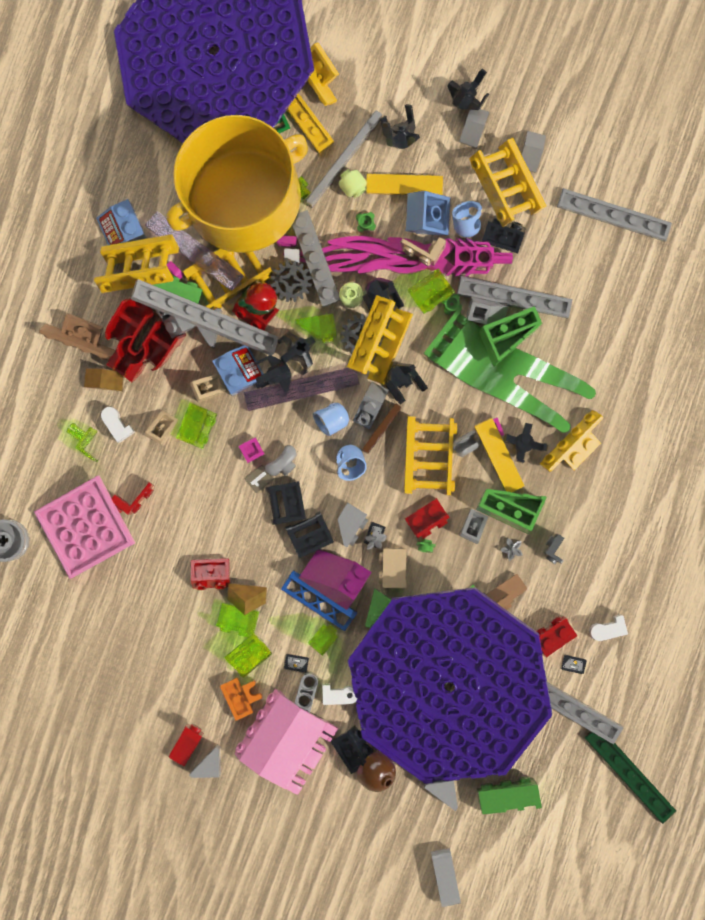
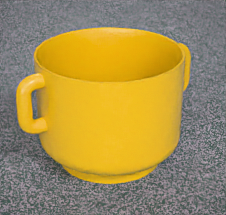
[166,115,308,253]

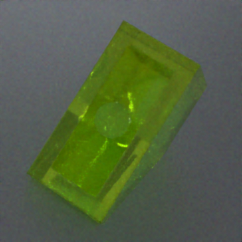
[295,313,337,343]
[308,623,338,656]

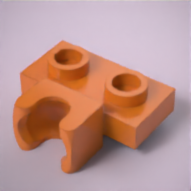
[220,677,263,721]

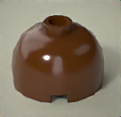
[357,752,396,792]

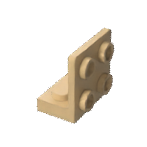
[401,237,446,266]

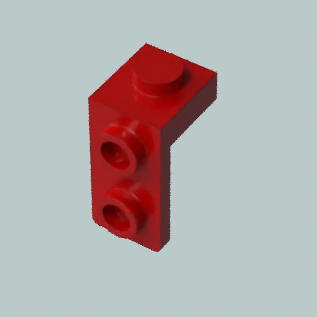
[111,482,154,515]
[169,724,204,766]

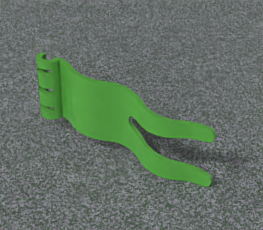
[424,310,596,433]

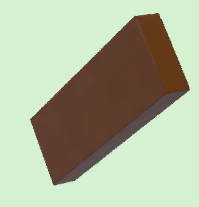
[362,403,402,454]

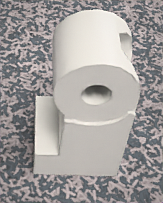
[101,407,135,443]
[589,614,628,641]
[322,683,357,705]

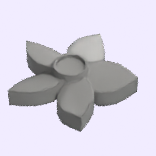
[365,529,387,550]
[500,538,523,561]

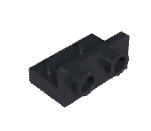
[482,216,526,254]
[331,726,374,774]

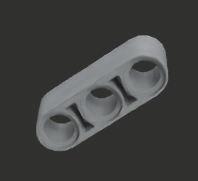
[295,672,318,712]
[431,848,461,907]

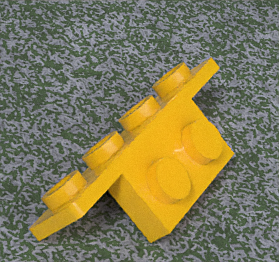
[308,43,339,106]
[540,410,603,472]

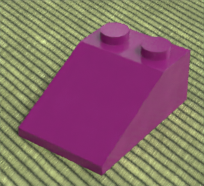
[299,550,372,610]

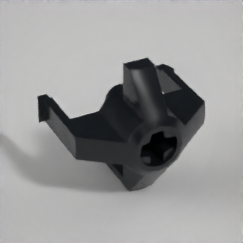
[447,68,489,110]
[380,104,420,149]
[363,278,404,311]
[278,331,316,375]
[254,355,292,393]
[386,363,428,405]
[503,423,548,463]

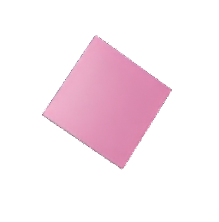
[34,475,135,579]

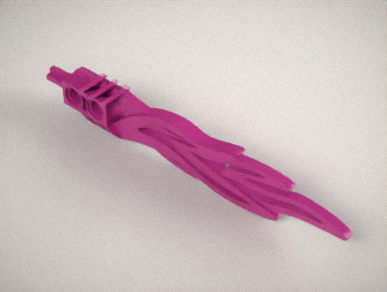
[283,236,513,277]

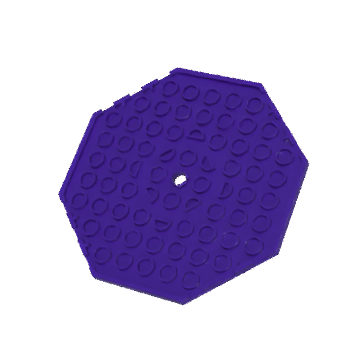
[114,0,314,143]
[348,587,552,784]

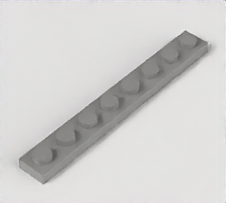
[131,279,279,355]

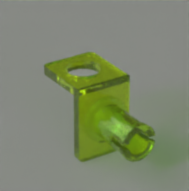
[66,423,98,462]

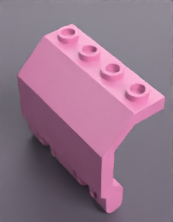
[235,689,339,795]

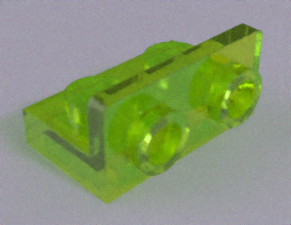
[407,268,455,314]
[176,403,217,449]
[216,603,260,637]
[224,633,272,678]

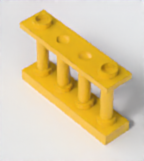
[469,138,546,227]
[94,234,179,293]
[183,249,273,310]
[347,295,413,385]
[404,416,457,496]

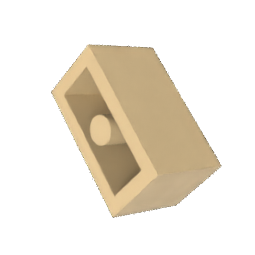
[379,548,407,588]

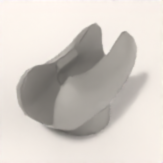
[452,431,482,457]
[265,445,297,476]

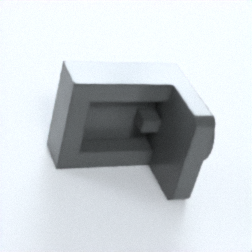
[544,534,565,564]

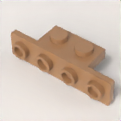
[39,313,115,360]
[485,574,527,610]

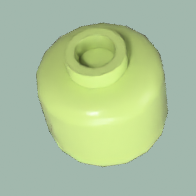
[339,169,367,199]
[339,282,364,308]

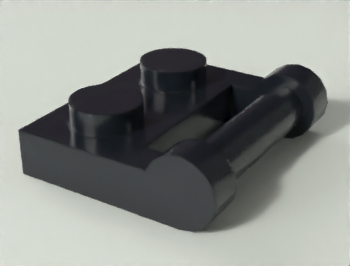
[265,481,306,525]
[285,511,334,558]

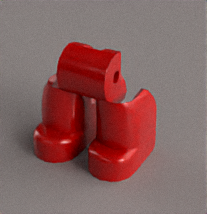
[105,298,186,382]

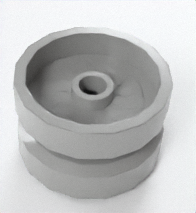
[0,519,30,562]

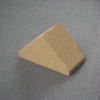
[190,374,227,402]
[144,410,179,445]

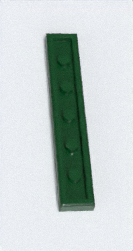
[584,731,676,824]

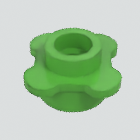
[356,212,376,232]
[441,294,462,315]
[416,539,436,553]

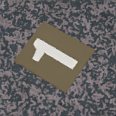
[244,465,274,493]

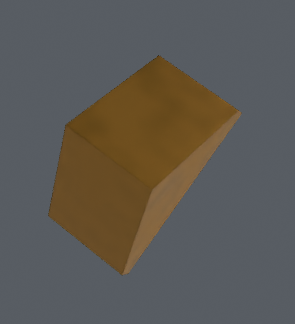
[84,368,124,391]
[228,583,267,615]

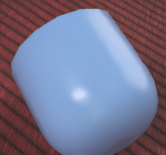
[452,201,482,238]
[313,403,349,436]
[336,445,366,481]

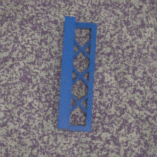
[281,570,358,631]

